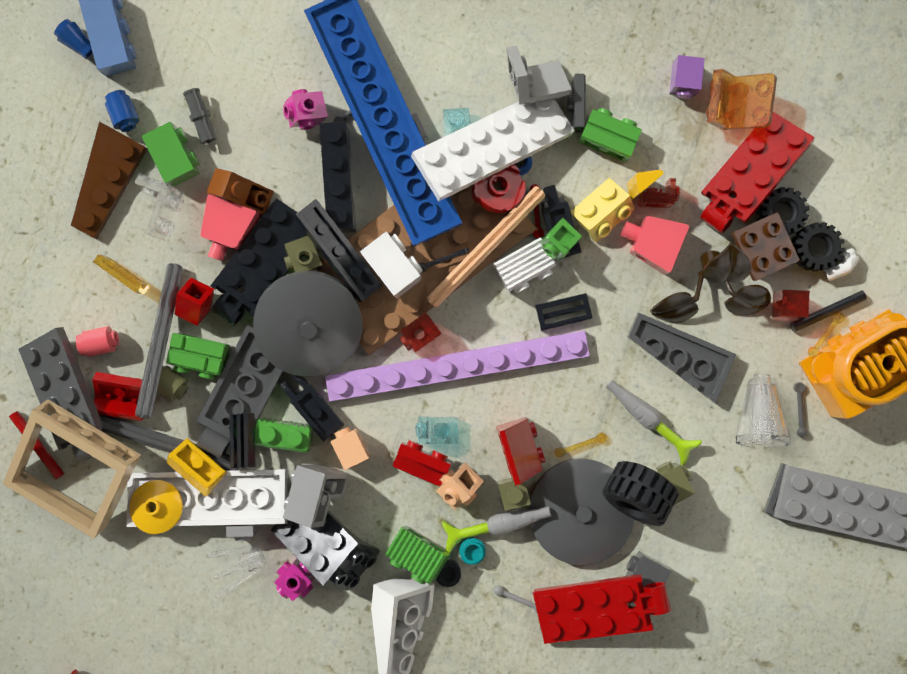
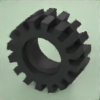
[756,187,810,235]
[791,222,845,272]

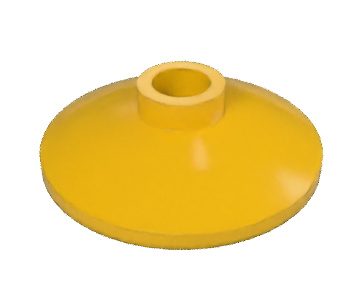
[129,480,183,534]

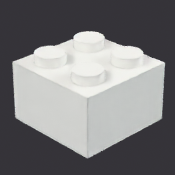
[360,231,422,299]

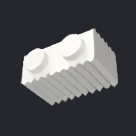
[493,237,556,294]

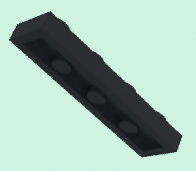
[293,199,382,302]

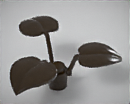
[650,242,771,322]

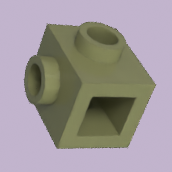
[284,236,325,273]

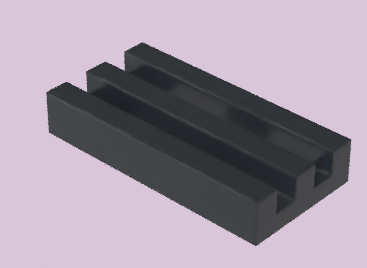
[535,293,593,331]
[229,413,256,469]

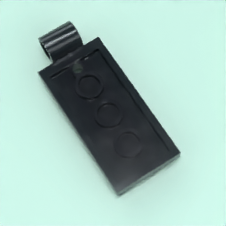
[210,198,308,326]

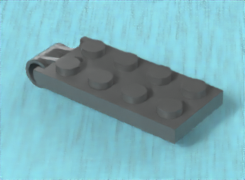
[196,325,284,458]
[18,327,104,461]

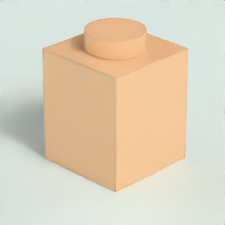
[330,426,370,470]

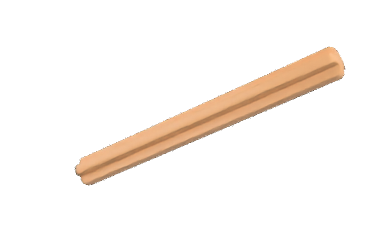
[427,186,545,308]

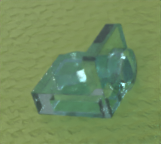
[415,416,458,444]

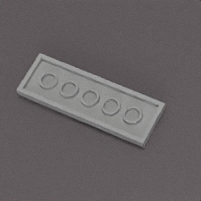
[773,465,907,548]

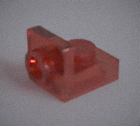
[638,178,680,208]

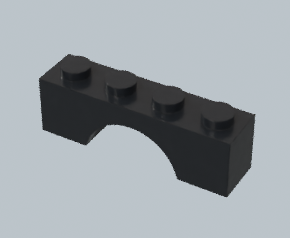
[319,121,357,233]

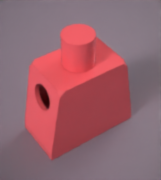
[201,194,261,262]
[620,216,689,275]

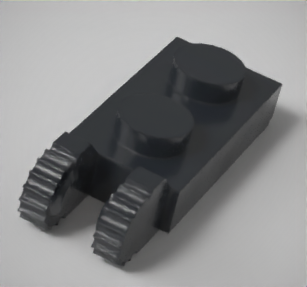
[279,374,345,442]

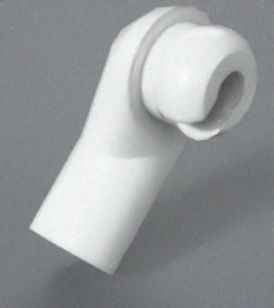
[824,248,859,282]

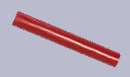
[9,411,65,480]

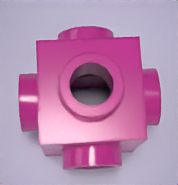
[283,89,328,130]
[274,558,315,601]

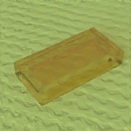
[93,254,149,295]

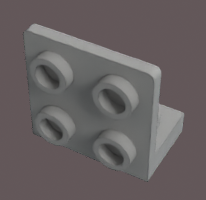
[506,46,571,105]

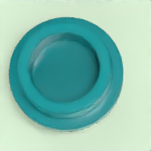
[459,538,486,565]

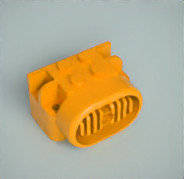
[798,309,907,419]

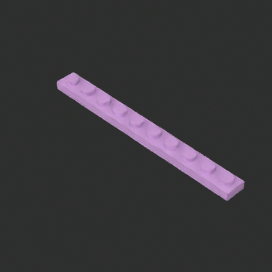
[325,330,589,402]

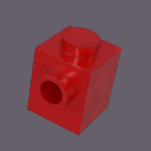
[174,278,214,326]

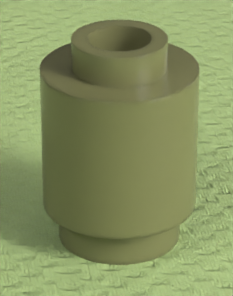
[157,365,189,401]

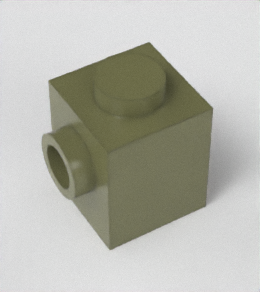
[656,461,696,505]

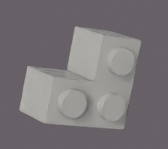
[283,465,350,528]

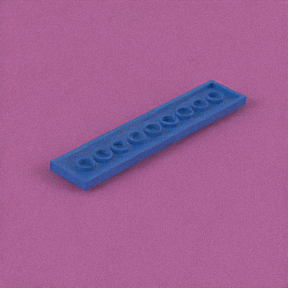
[304,0,462,247]

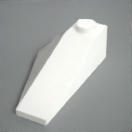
[371,578,435,674]

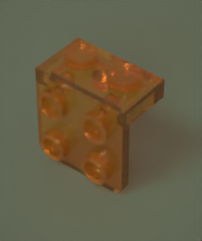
[706,69,777,130]

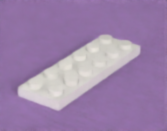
[411,98,575,201]
[127,469,287,527]

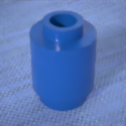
[105,90,139,132]

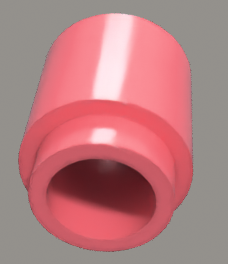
[76,326,119,357]

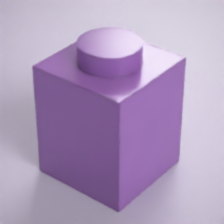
[669,55,705,99]

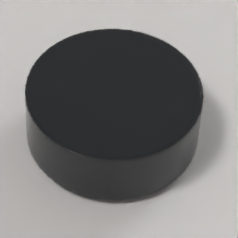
[436,559,461,587]

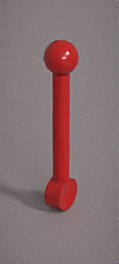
[530,184,544,239]

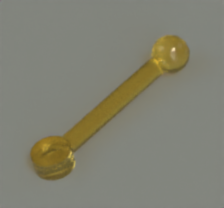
[808,312,845,357]
[554,432,607,458]

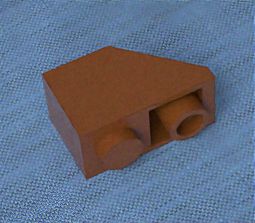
[206,168,274,215]

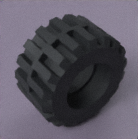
[602,461,679,526]

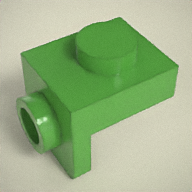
[539,218,582,261]

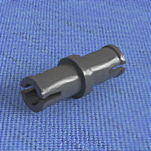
[183,88,217,144]

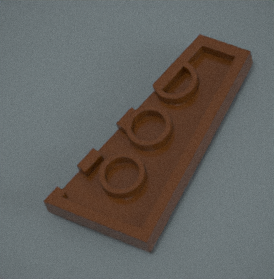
[71,121,148,239]

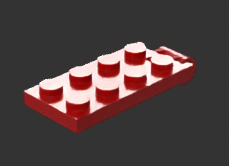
[700,110,815,234]
[533,574,671,644]

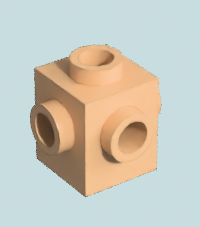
[436,463,484,510]

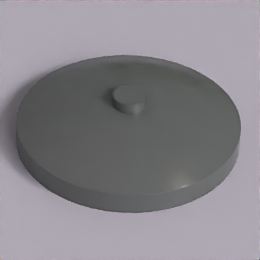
[253,271,362,377]
[529,458,634,565]

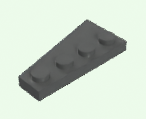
[627,313,736,403]

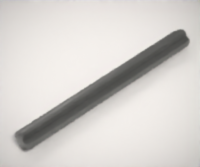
[135,263,183,419]
[99,414,239,471]

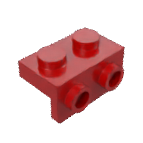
[92,372,144,421]
[393,440,451,486]

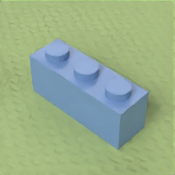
[79,0,137,77]

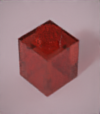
[772,290,810,319]

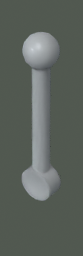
[493,585,537,613]

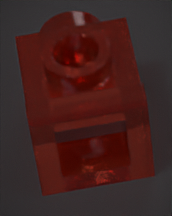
[400,312,442,352]

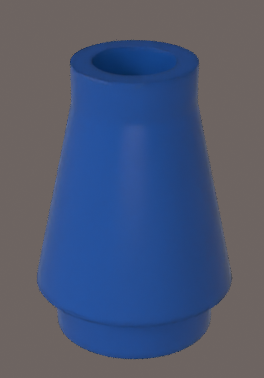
[54,19,93,59]

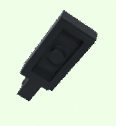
[541,184,582,260]

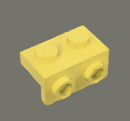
[570,178,634,242]

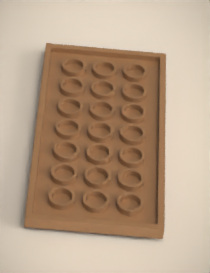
[317,180,537,355]

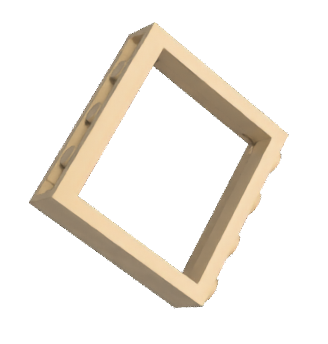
[3,400,141,539]

